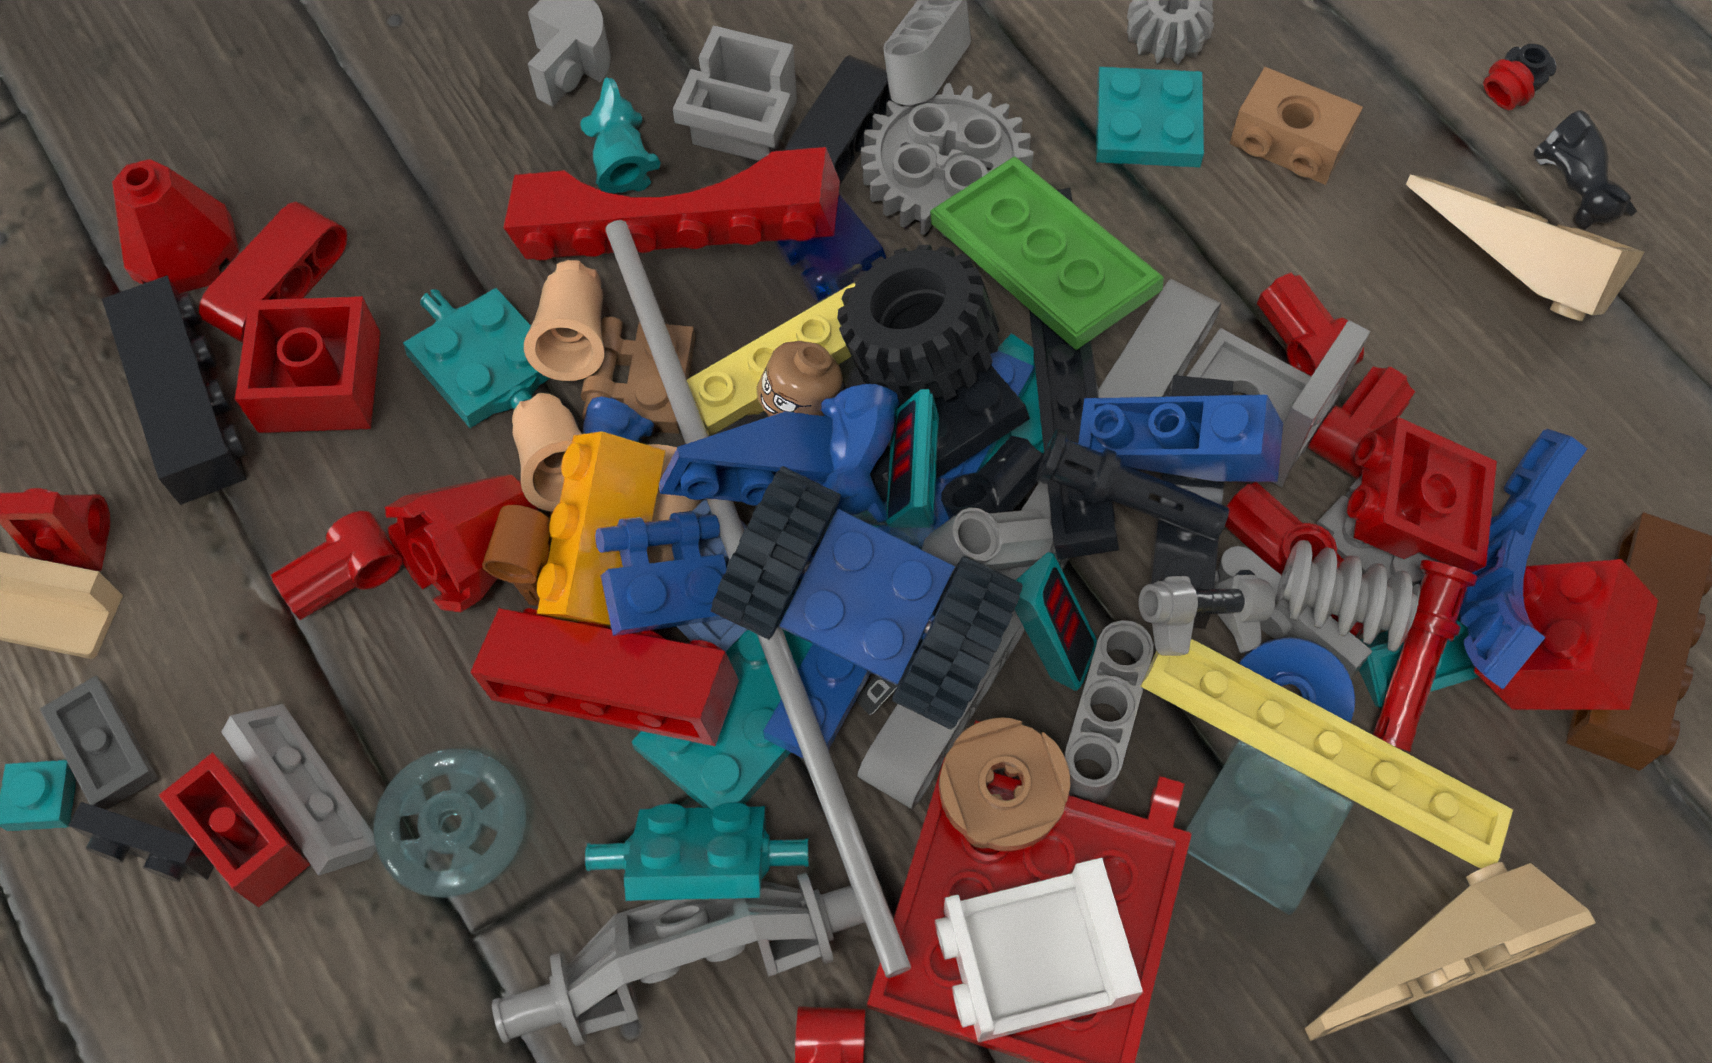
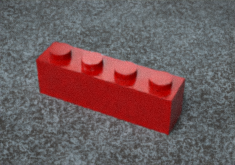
[470,608,739,746]

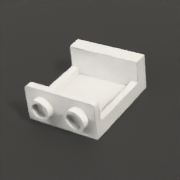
[935,858,1143,1043]

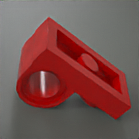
[0,488,111,571]

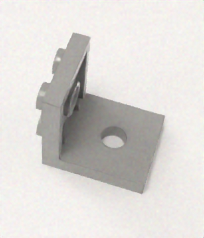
[1187,320,1371,488]

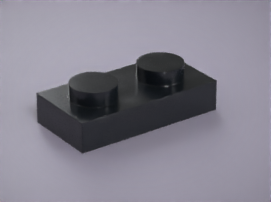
[68,802,214,882]

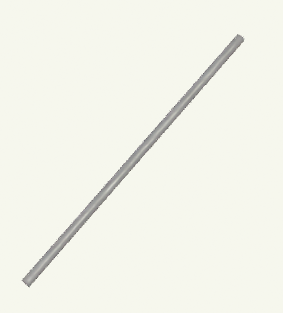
[606,220,911,978]

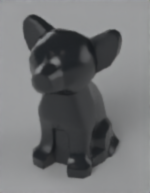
[1534,110,1637,230]

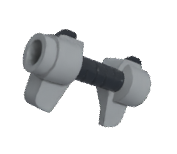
[1139,570,1275,656]

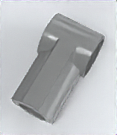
[922,508,1053,578]

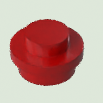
[1483,59,1535,110]

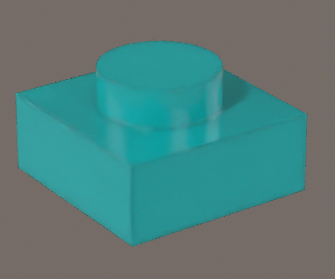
[0,760,76,831]

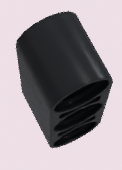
[785,55,893,185]

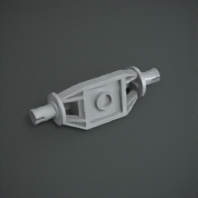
[492,872,865,1047]

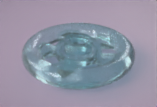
[373,748,526,897]

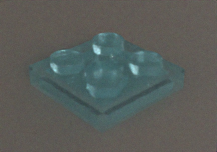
[1186,740,1354,915]

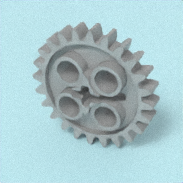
[861,83,1033,237]

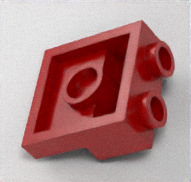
[1347,417,1497,573]

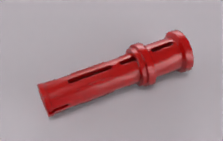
[1372,560,1478,752]

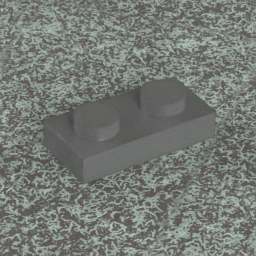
[40,675,158,810]

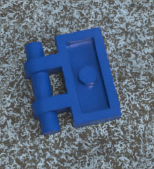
[595,511,727,636]

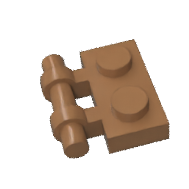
[581,317,696,434]

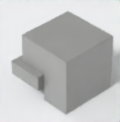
[673,25,797,161]

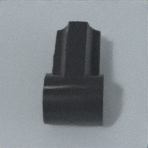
[941,435,1044,519]

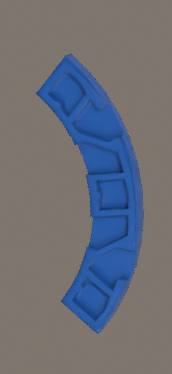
[1460,429,1588,689]

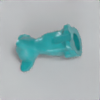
[580,77,661,194]

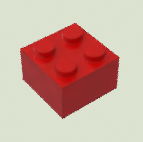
[235,296,381,433]
[1474,559,1658,710]

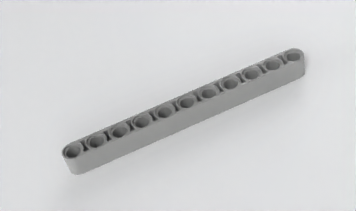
[857,279,1222,809]

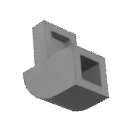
[528,0,611,107]

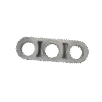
[883,0,971,105]
[1064,620,1154,804]

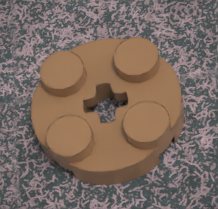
[939,718,1070,851]

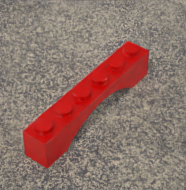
[503,147,840,260]

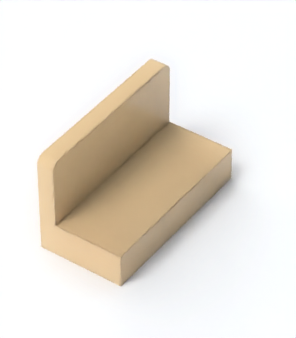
[0,552,123,659]

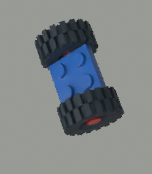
[711,466,1023,730]

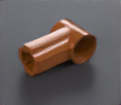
[482,505,551,606]

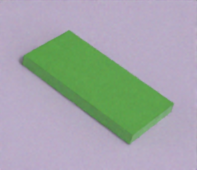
[930,156,1164,350]

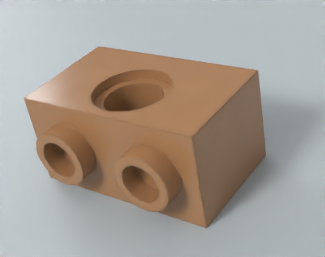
[1229,67,1363,185]

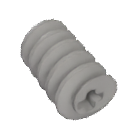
[1275,540,1420,652]

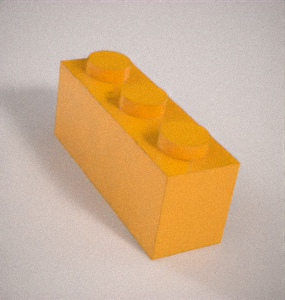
[537,431,665,629]

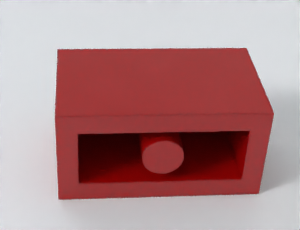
[158,752,311,908]

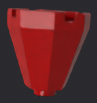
[112,159,239,294]
[385,475,540,612]

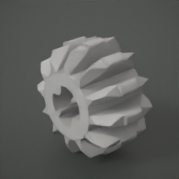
[1127,0,1214,65]

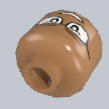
[756,341,843,417]

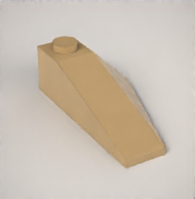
[1406,174,1644,321]
[1304,862,1596,1041]

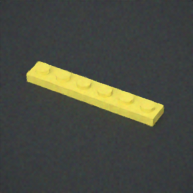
[1140,639,1513,869]

